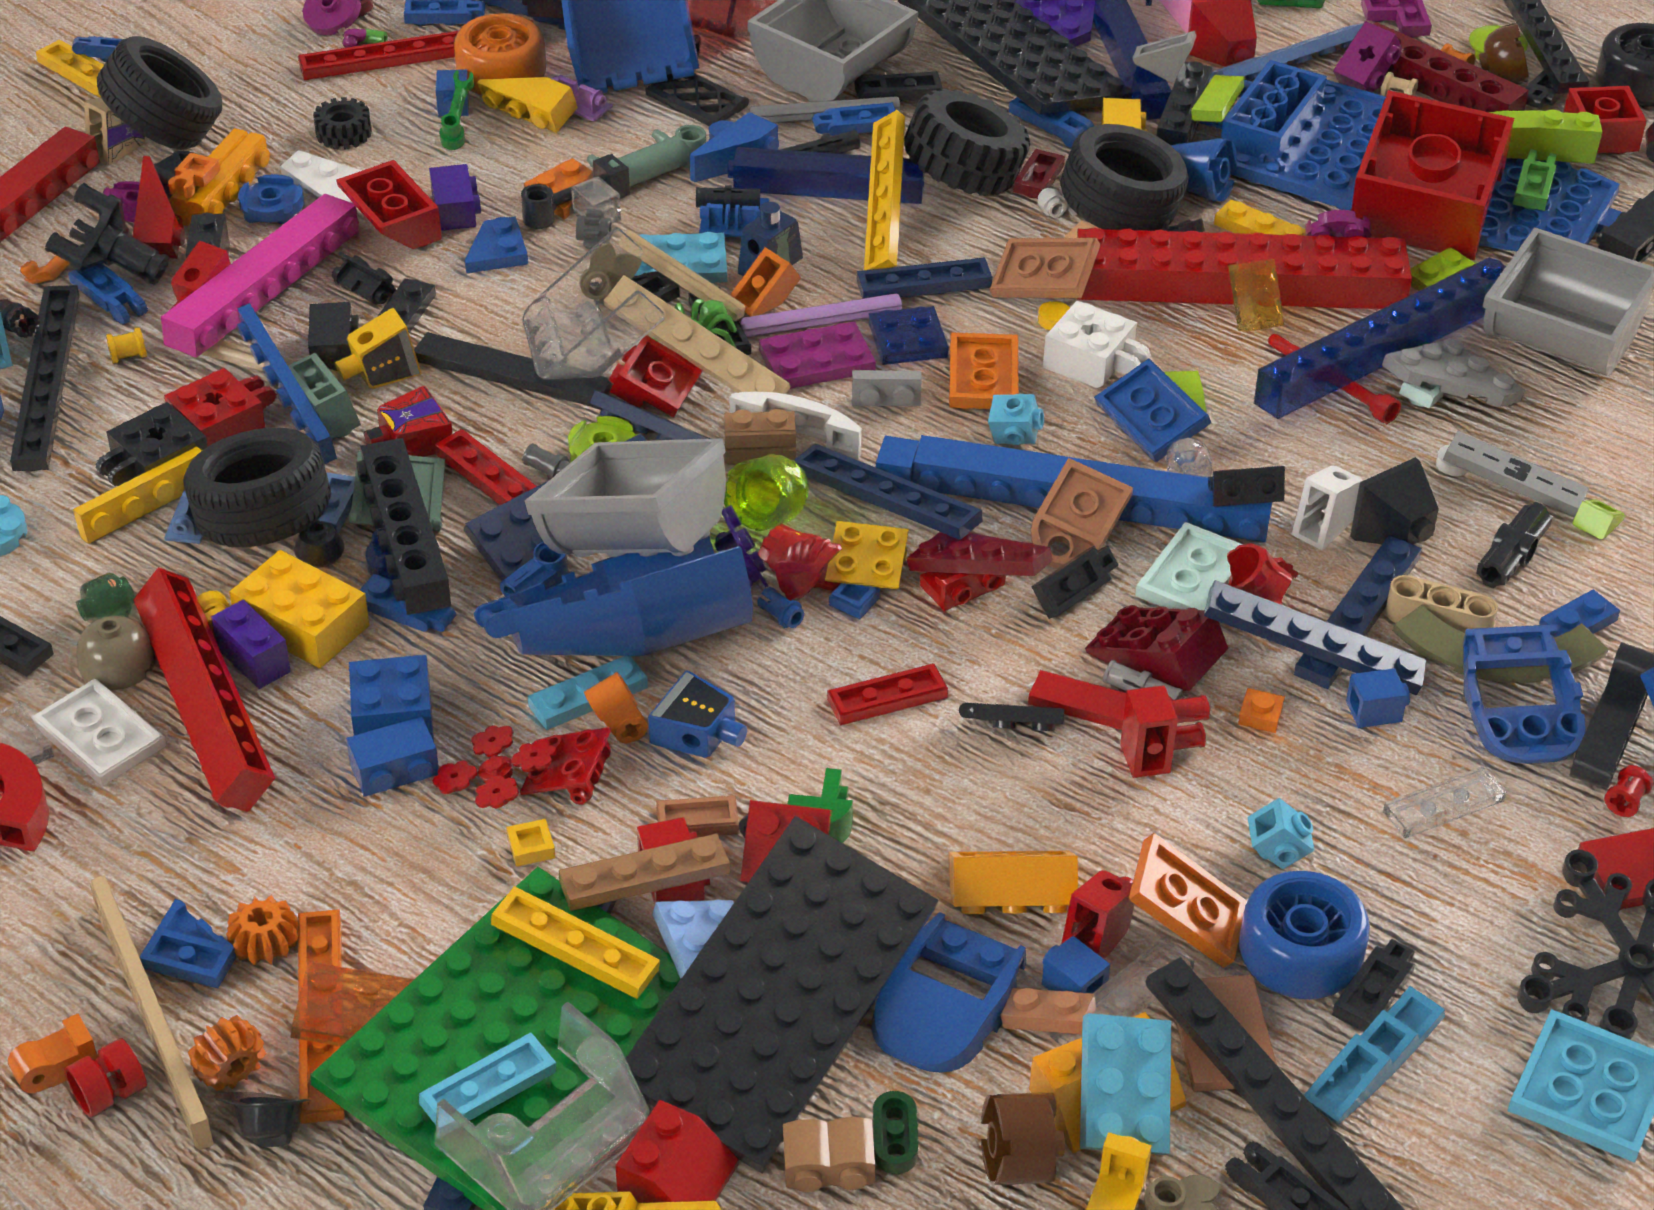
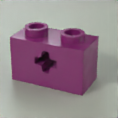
[1333,21,1402,93]

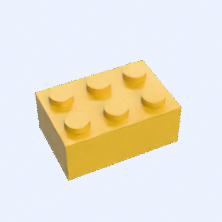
[229,550,370,669]

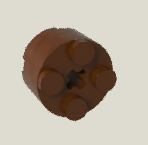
[981,1092,1065,1185]

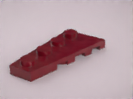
[906,532,1053,576]

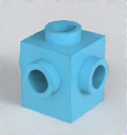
[988,394,1044,445]
[1247,798,1314,870]

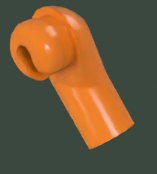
[20,255,70,284]

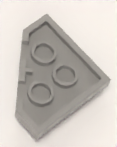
[1382,339,1525,407]

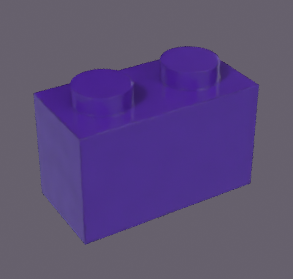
[429,164,481,231]
[211,600,291,689]

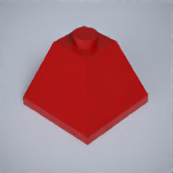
[1188,0,1257,67]

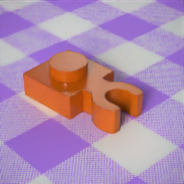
[168,152,220,198]

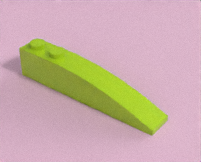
[1490,109,1602,164]

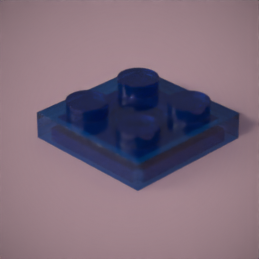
[869,306,949,365]

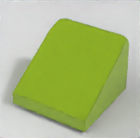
[1572,499,1626,539]

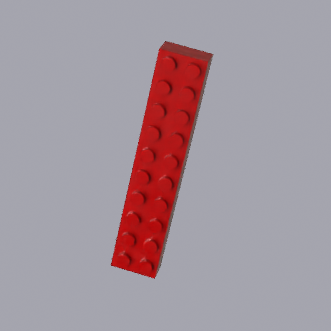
[1076,228,1412,310]

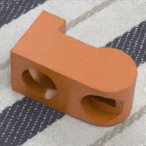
[8,1013,97,1093]

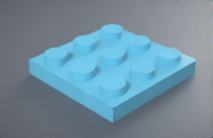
[1507,1009,1654,1163]

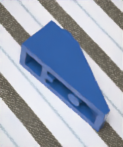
[690,112,779,182]

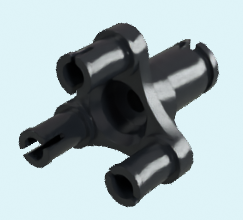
[45,183,170,285]

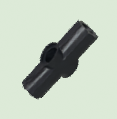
[1476,502,1553,588]

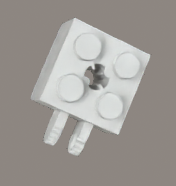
[1043,301,1151,388]

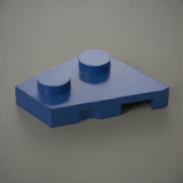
[465,216,528,274]

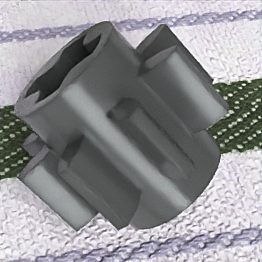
[576,209,612,249]

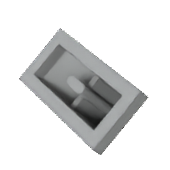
[1133,31,1196,83]

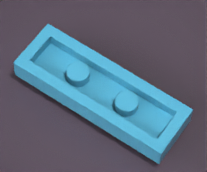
[528,656,648,730]
[419,1033,556,1135]

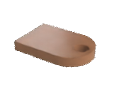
[1031,458,1133,569]

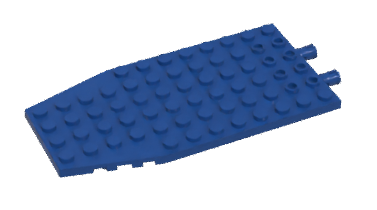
[1200,60,1620,251]

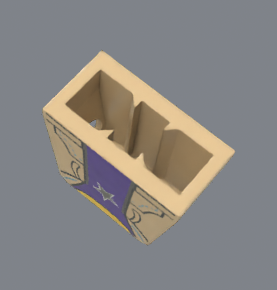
[84,97,145,166]

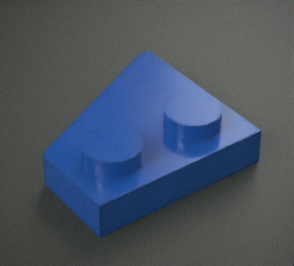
[140,899,236,989]

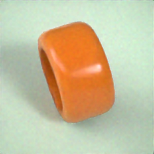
[454,13,546,95]

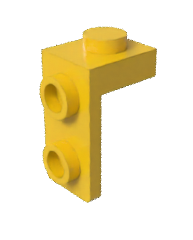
[1086,1132,1152,1210]

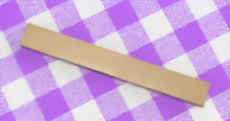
[89,875,214,1151]

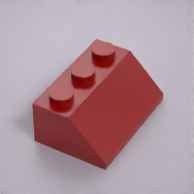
[336,160,442,249]

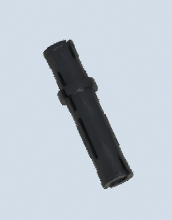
[766,129,860,172]

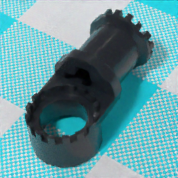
[0,299,40,338]

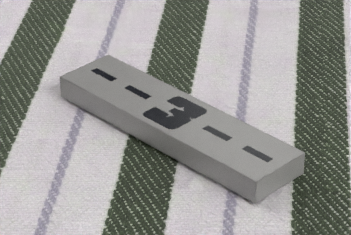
[1443,431,1589,517]

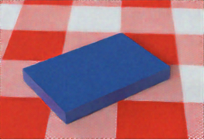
[1094,358,1211,463]

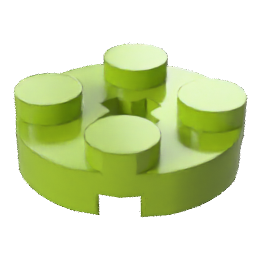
[568,416,637,462]

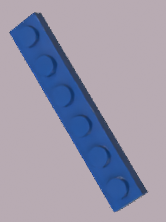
[237,303,337,464]

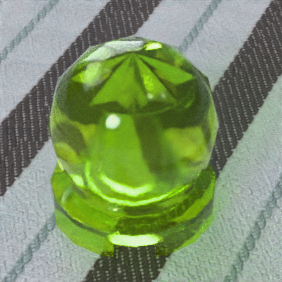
[724,454,810,532]

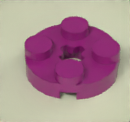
[1305,210,1371,238]

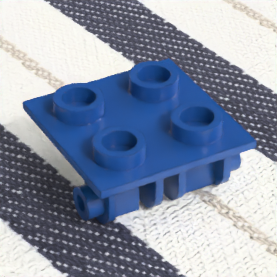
[699,198,769,238]

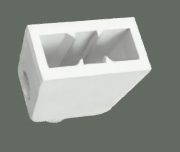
[1292,465,1363,550]

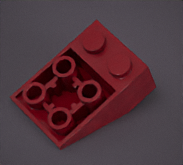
[1085,605,1229,691]

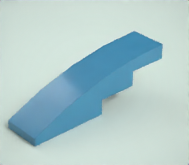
[1304,986,1445,1125]

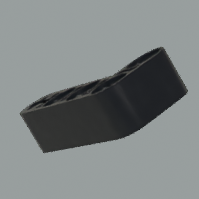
[1569,642,1654,789]

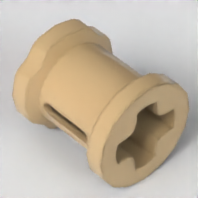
[1380,72,1418,97]

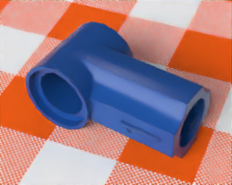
[500,542,569,597]

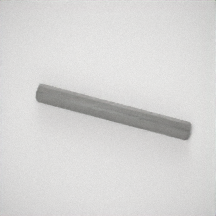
[749,97,900,123]

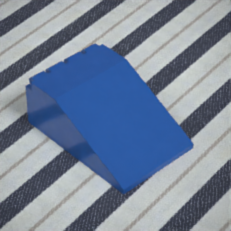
[561,0,699,93]

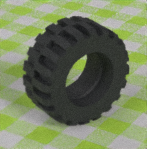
[904,89,1030,196]

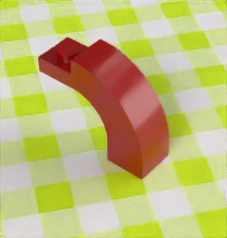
[0,743,49,852]

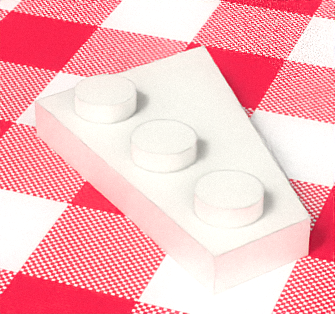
[280,150,362,204]

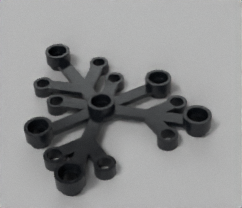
[1517,850,1654,1040]

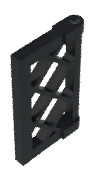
[645,73,749,127]

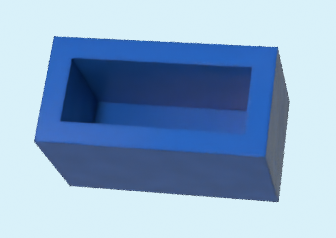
[346,716,439,797]

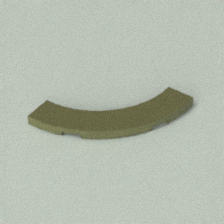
[1392,605,1609,683]

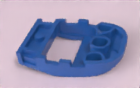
[1463,624,1586,764]
[871,912,1026,1073]

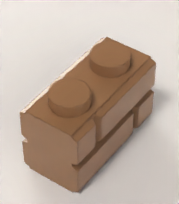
[724,409,796,464]

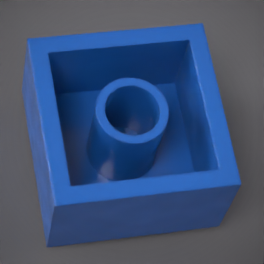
[349,655,434,741]

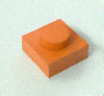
[1238,688,1285,733]

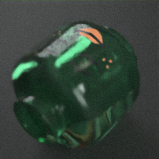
[76,572,135,622]

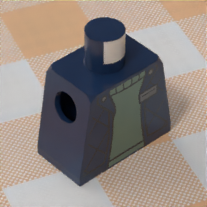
[738,202,803,276]

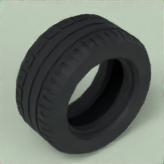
[97,36,222,150]
[1060,124,1189,231]
[183,428,331,548]

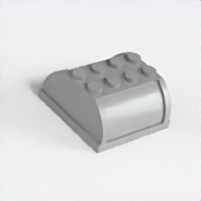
[748,0,918,102]
[1483,227,1654,376]
[525,438,726,557]

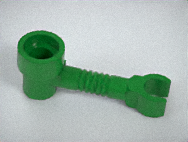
[439,70,474,150]

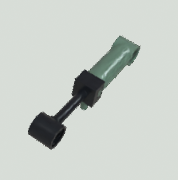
[521,125,706,229]

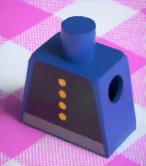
[648,670,747,758]

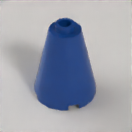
[1171,138,1237,202]

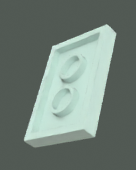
[1135,522,1243,610]

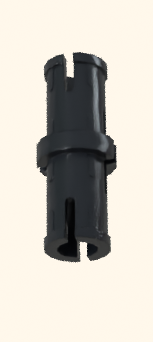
[696,185,760,211]

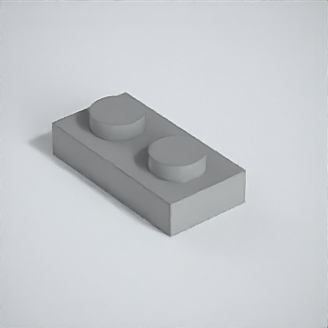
[852,370,922,406]

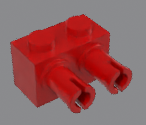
[1120,685,1210,778]

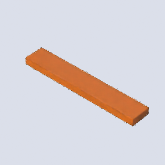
[298,909,345,1124]

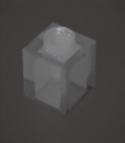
[572,176,621,224]

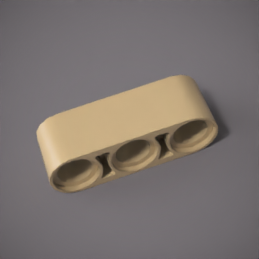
[1385,575,1498,633]

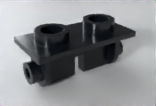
[332,252,396,305]
[1208,466,1285,506]

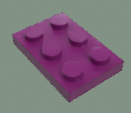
[759,321,876,389]

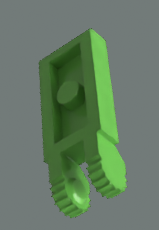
[1513,149,1557,211]

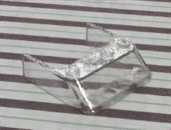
[522,227,665,380]

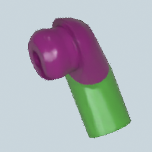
[342,29,388,48]

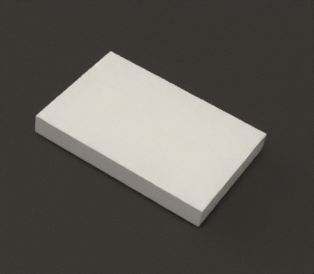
[31,679,166,787]

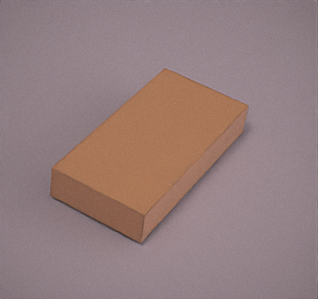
[656,795,739,837]

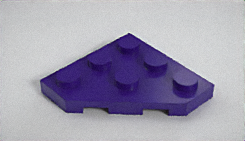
[1016,0,1096,47]

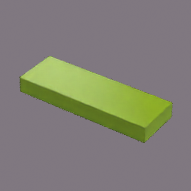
[1191,75,1244,122]

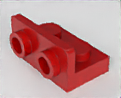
[920,572,1006,611]

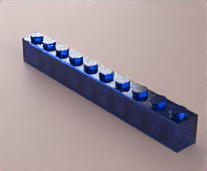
[1254,257,1506,419]

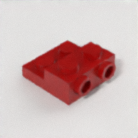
[608,335,703,418]

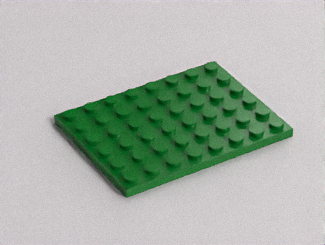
[310,867,681,1210]

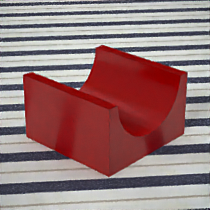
[1351,90,1515,261]

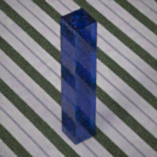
[1093,0,1172,120]
[728,147,925,204]

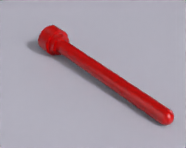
[1268,334,1401,425]

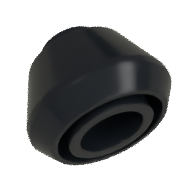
[294,520,345,568]

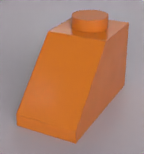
[730,247,801,317]

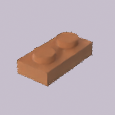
[1001,988,1096,1035]

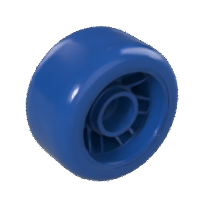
[1239,871,1370,1000]

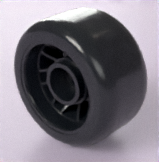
[1596,23,1654,107]

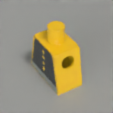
[335,308,422,389]

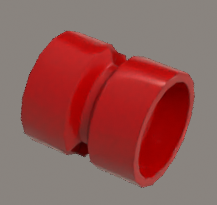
[64,1038,147,1118]

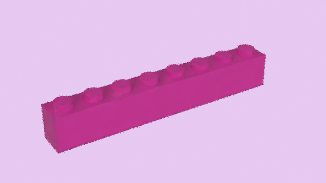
[161,194,359,358]

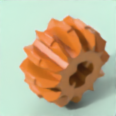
[226,894,299,966]
[187,1015,267,1091]

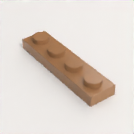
[559,833,730,911]

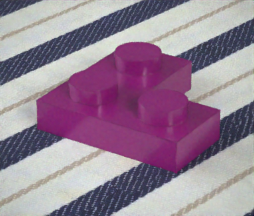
[1361,0,1432,38]

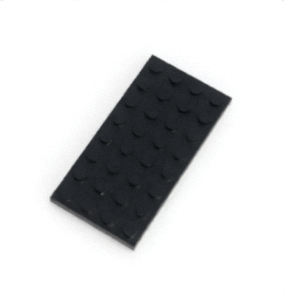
[898,0,1135,114]
[613,816,938,1174]

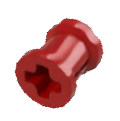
[1604,765,1654,817]

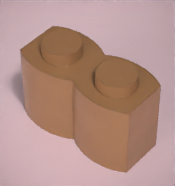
[783,1117,875,1192]

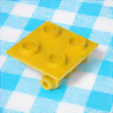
[825,521,909,590]

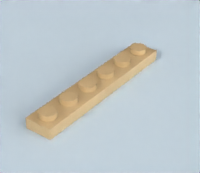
[604,275,790,394]

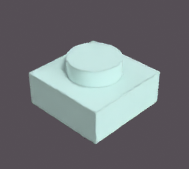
[1399,382,1444,409]

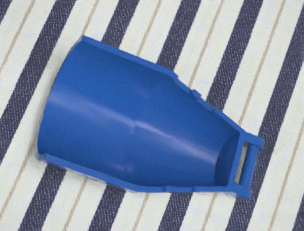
[474,536,753,657]

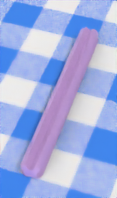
[740,294,902,337]

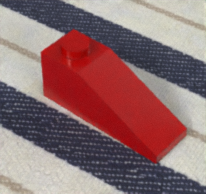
[132,156,185,259]

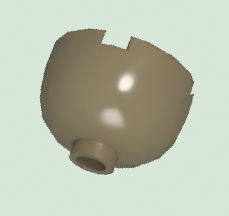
[76,615,155,690]

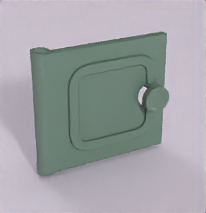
[348,451,445,531]

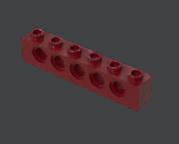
[1373,22,1529,112]

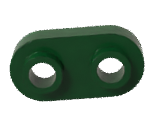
[872,1091,919,1174]

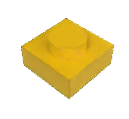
[506,818,555,867]

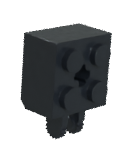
[95,402,208,487]

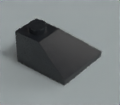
[1350,457,1439,545]

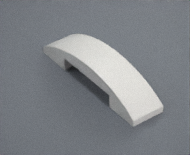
[729,392,862,459]

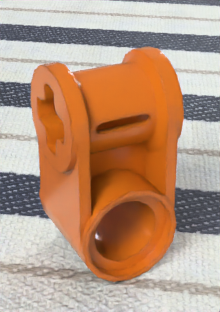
[584,672,648,744]

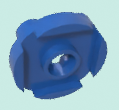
[238,174,304,224]

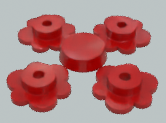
[432,725,557,809]

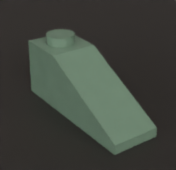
[288,353,361,440]

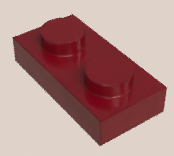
[1013,149,1065,199]

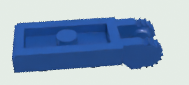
[68,264,148,325]

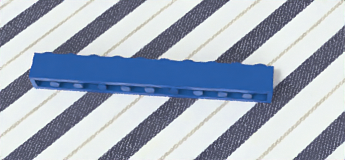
[913,435,1272,542]

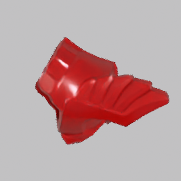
[758,523,842,601]
[1227,543,1299,605]

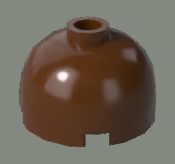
[1479,23,1529,85]

